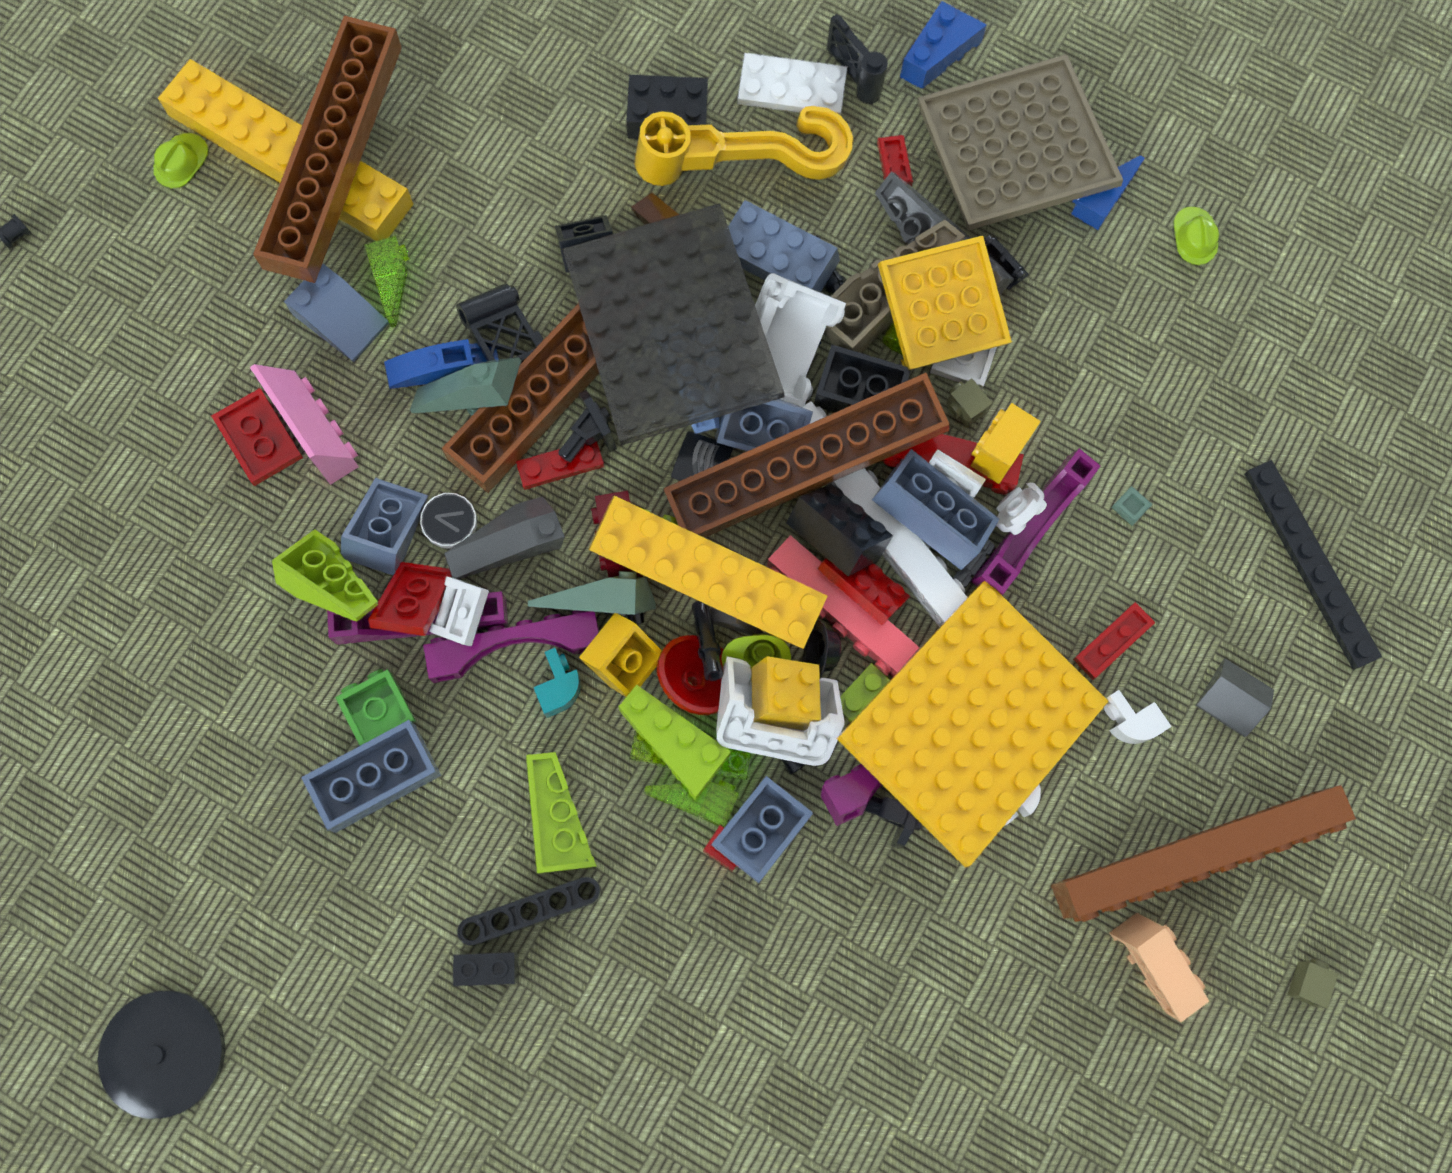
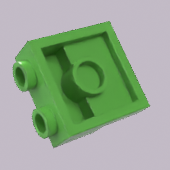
[335,669,416,746]

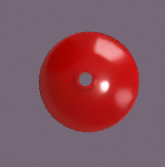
[657,635,724,715]

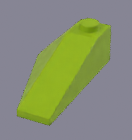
[272,529,378,622]

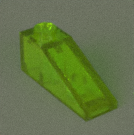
[364,236,410,328]
[644,780,739,828]

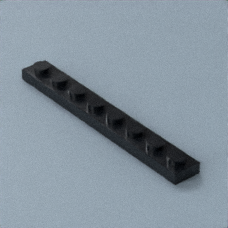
[1244,460,1382,670]

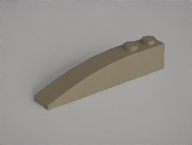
[824,220,965,353]

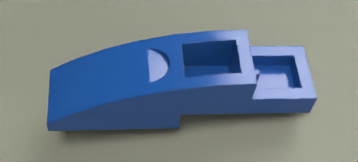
[384,339,499,389]

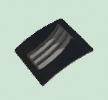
[671,431,734,481]

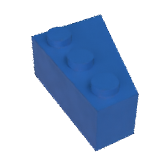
[900,1,987,89]

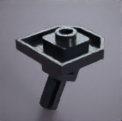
[558,390,617,462]
[865,796,922,849]

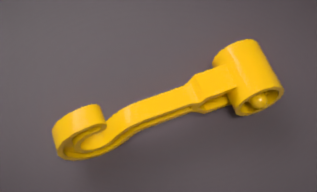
[635,106,853,186]

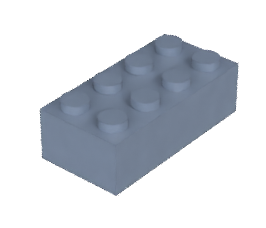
[717,200,840,292]
[872,449,1000,570]
[301,720,441,833]

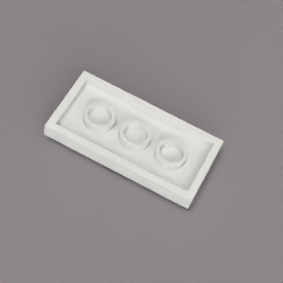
[738,53,847,115]

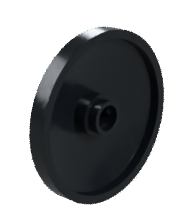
[98,990,225,1119]

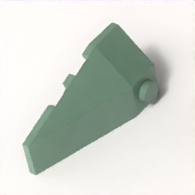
[410,357,521,413]
[528,571,656,615]

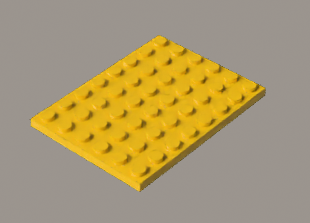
[836,581,1109,868]

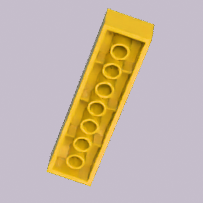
[588,496,827,649]

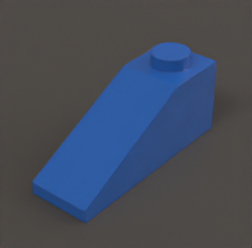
[1071,155,1145,230]

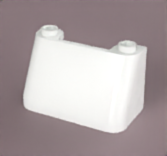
[731,273,846,407]
[716,657,845,766]

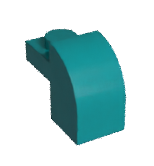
[533,648,581,718]

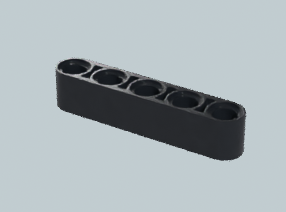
[457,877,602,946]

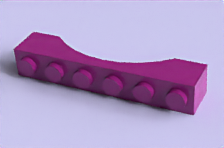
[971,448,1101,595]
[327,591,508,645]
[423,610,599,683]
[820,764,882,826]

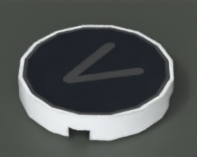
[420,493,477,548]

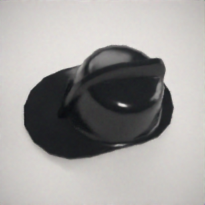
[802,620,842,679]

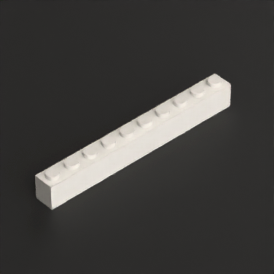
[803,401,967,627]

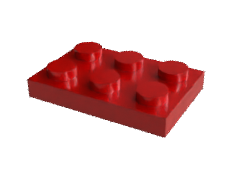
[211,388,303,486]
[817,558,911,625]
[368,562,452,636]

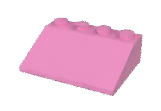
[250,364,359,485]

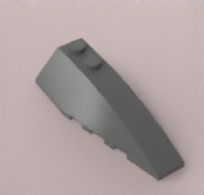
[875,172,1014,296]

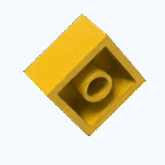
[971,403,1041,484]
[579,613,662,697]
[751,656,821,731]

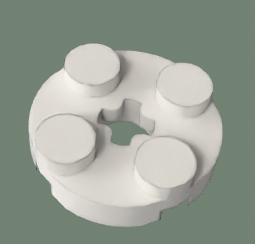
[996,483,1047,535]

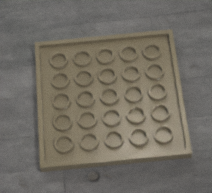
[917,54,1123,231]

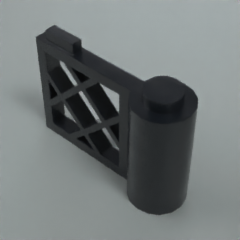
[826,14,888,104]
[456,283,544,364]

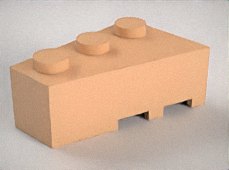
[1109,913,1209,1022]

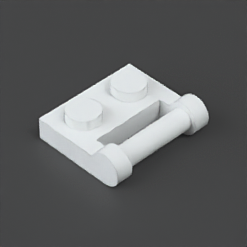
[429,576,489,646]

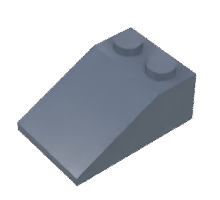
[284,263,389,362]
[715,384,813,451]
[341,478,428,575]
[711,776,813,883]

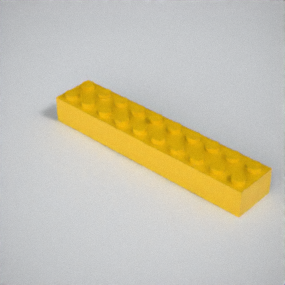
[158,59,414,245]

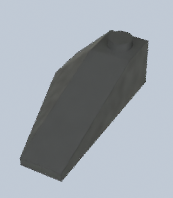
[444,496,565,579]

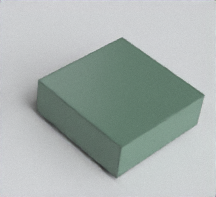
[1111,486,1153,526]

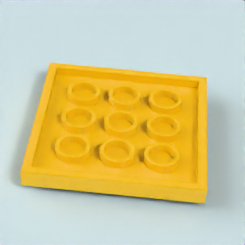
[878,236,1012,370]

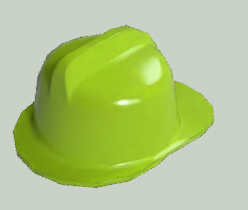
[153,133,208,188]
[1174,206,1219,265]
[721,633,791,679]

